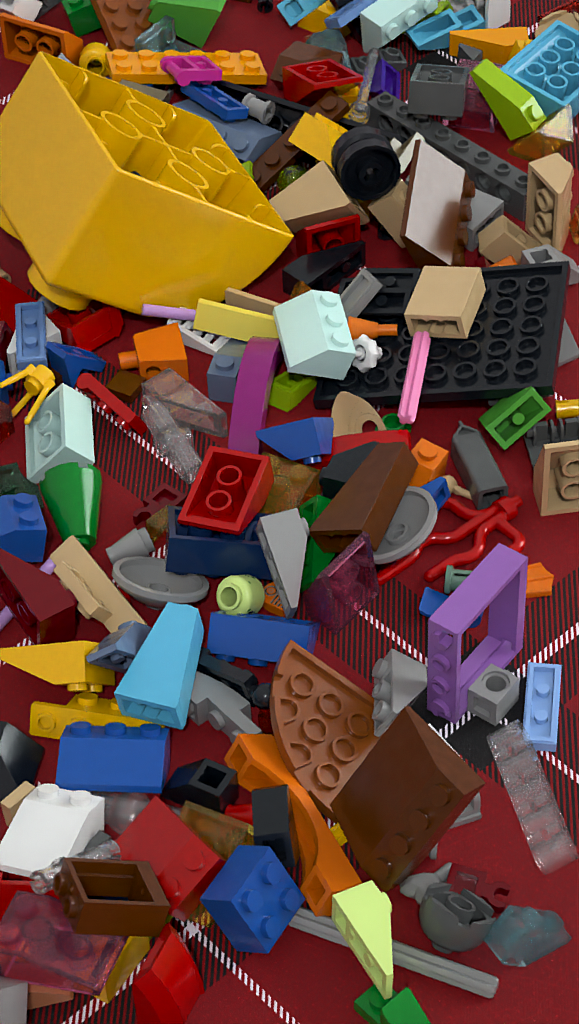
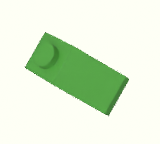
[479,386,552,450]

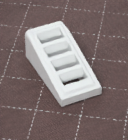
[167,307,231,356]

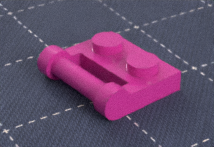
[160,55,222,86]

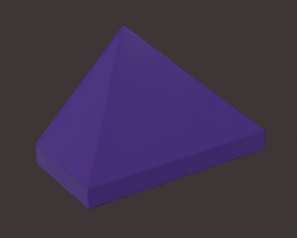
[362,58,401,99]

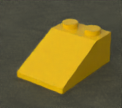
[0,640,115,693]

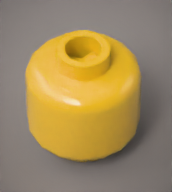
[79,42,111,77]

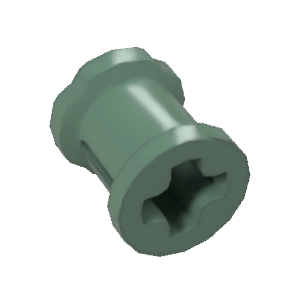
[444,565,472,594]

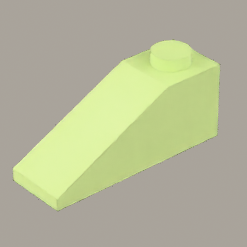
[331,880,393,1000]

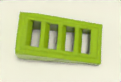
[268,371,318,412]

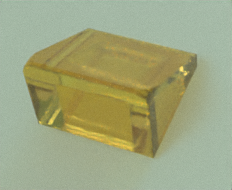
[146,504,172,544]

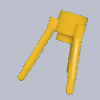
[0,364,56,425]

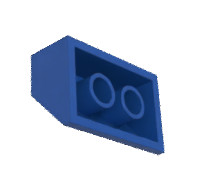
[207,610,320,666]
[55,721,170,793]

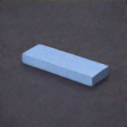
[521,662,562,752]

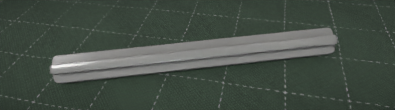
[289,906,499,998]

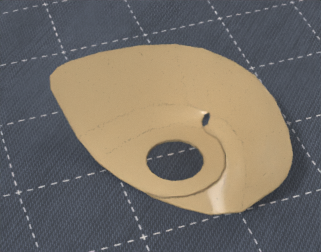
[331,392,387,437]

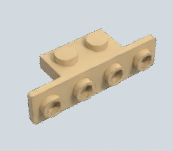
[50,535,147,633]

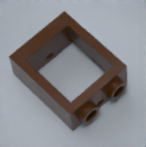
[53,857,170,937]

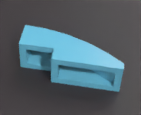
[406,4,485,50]

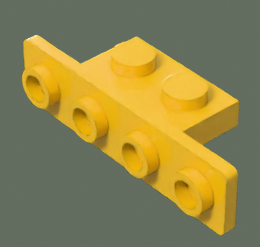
[29,692,165,740]

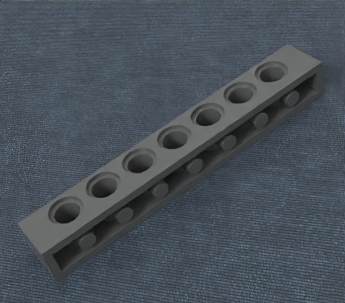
[366,91,528,222]

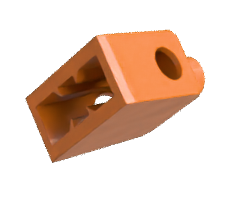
[118,322,189,383]

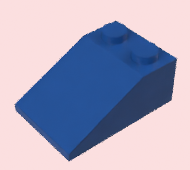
[0,493,47,562]

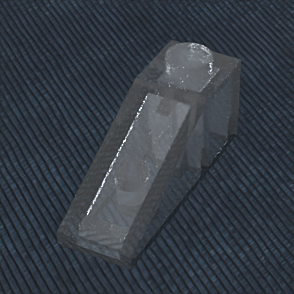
[141,367,228,438]

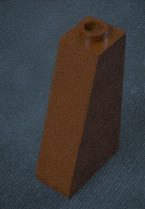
[309,442,419,553]

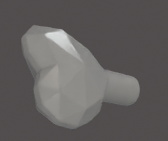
[400,862,452,905]

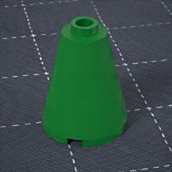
[39,462,103,551]

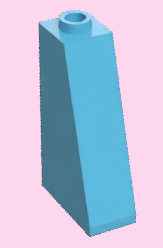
[114,602,205,730]

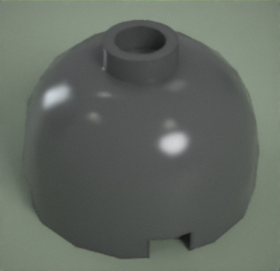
[419,883,496,954]

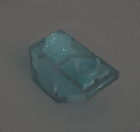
[484,905,572,967]

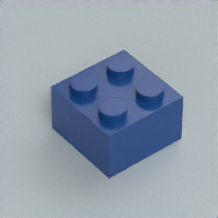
[200,845,306,954]

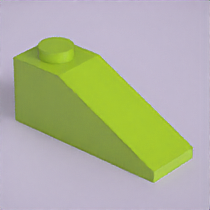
[469,58,547,140]

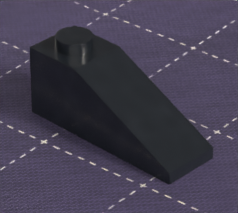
[282,240,366,298]

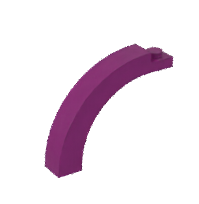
[228,336,285,455]

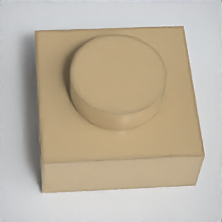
[0,781,36,826]

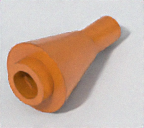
[347,316,398,340]

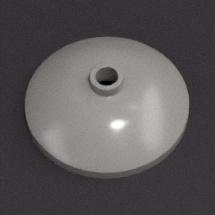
[351,486,438,564]
[112,556,209,610]

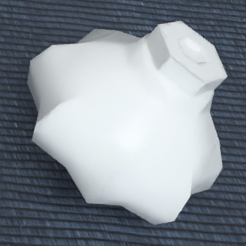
[352,334,383,373]

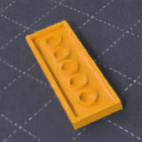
[105,49,267,84]

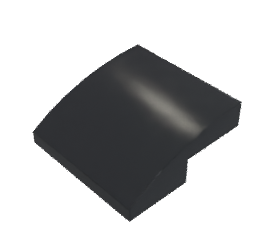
[358,268,422,316]

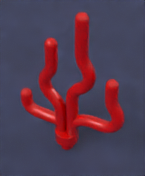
[373,495,526,586]

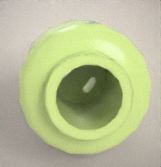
[216,574,265,616]

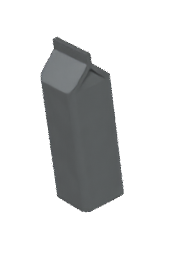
[451,421,509,510]

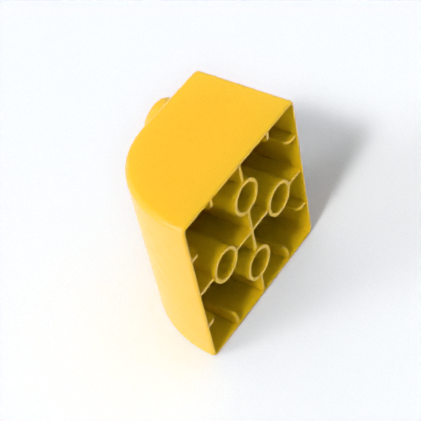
[0,51,293,318]

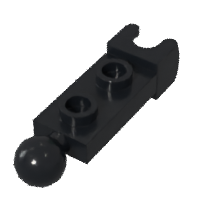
[196,646,271,710]

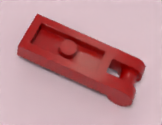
[76,373,149,436]

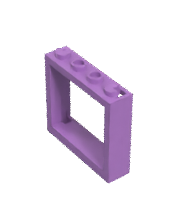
[427,543,528,724]

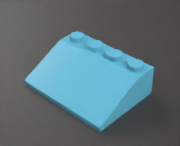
[500,20,579,131]

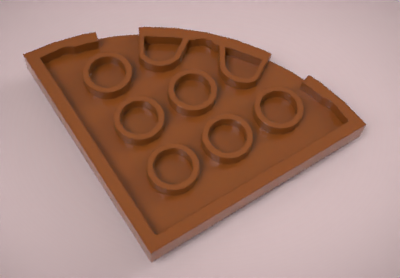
[90,0,175,52]
[269,639,386,824]

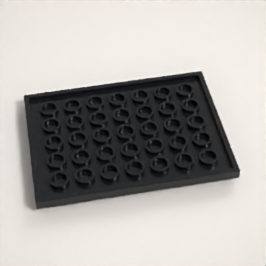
[313,261,571,409]

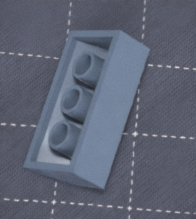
[173,99,282,164]

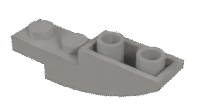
[187,671,262,744]

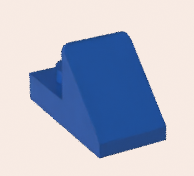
[46,341,106,388]

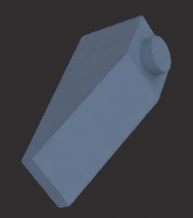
[207,338,248,403]
[86,621,152,674]

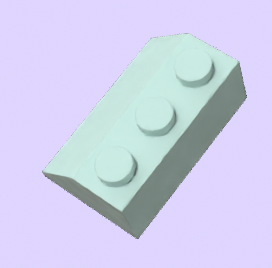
[360,0,438,53]
[272,290,356,380]
[25,383,95,484]

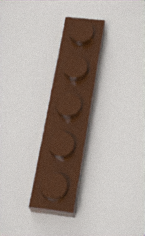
[252,90,350,193]

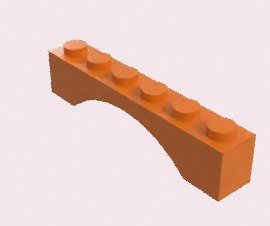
[224,734,362,917]

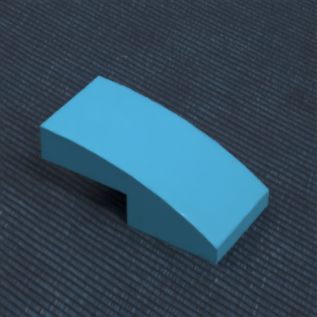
[276,0,326,27]

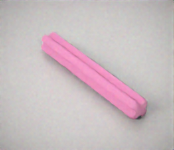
[397,331,431,425]

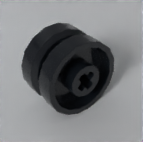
[331,126,401,201]

